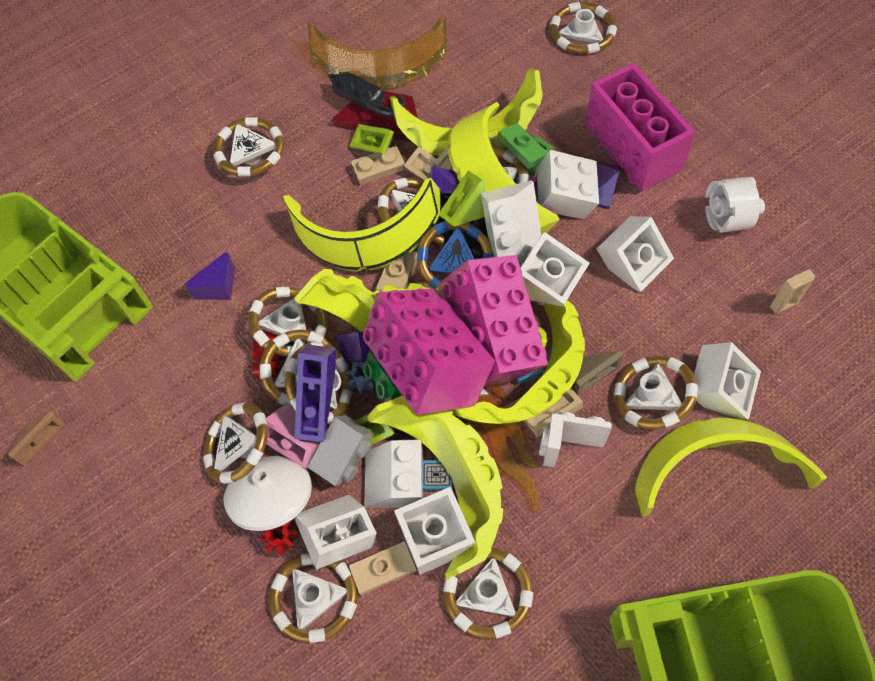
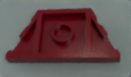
[333,91,418,142]

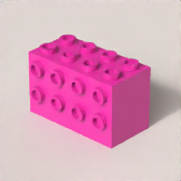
[585,63,695,192]
[437,255,548,388]
[363,288,495,415]

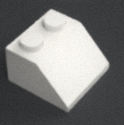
[597,216,674,292]
[520,232,589,306]
[694,342,761,420]
[364,440,423,508]
[394,487,475,575]

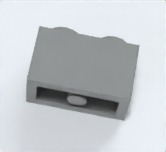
[308,415,374,486]

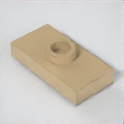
[376,251,417,292]
[770,269,816,314]
[349,541,417,596]

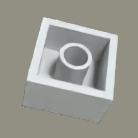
[537,150,599,220]

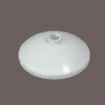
[224,456,312,531]

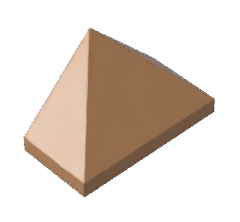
[8,411,65,467]

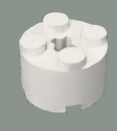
[705,177,765,233]

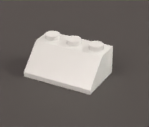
[480,180,541,266]

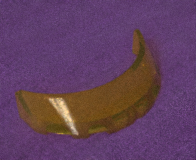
[307,16,447,91]

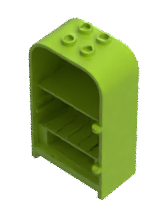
[0,192,153,382]
[609,570,875,681]

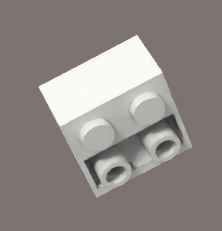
[294,495,376,570]

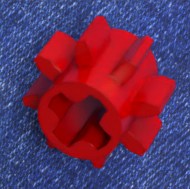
[259,521,299,557]

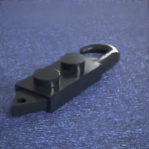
[328,71,405,118]

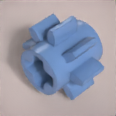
[345,359,375,395]

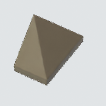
[574,351,623,396]

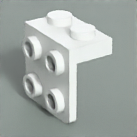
[539,412,612,468]

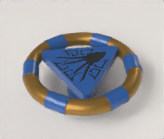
[417,221,493,288]

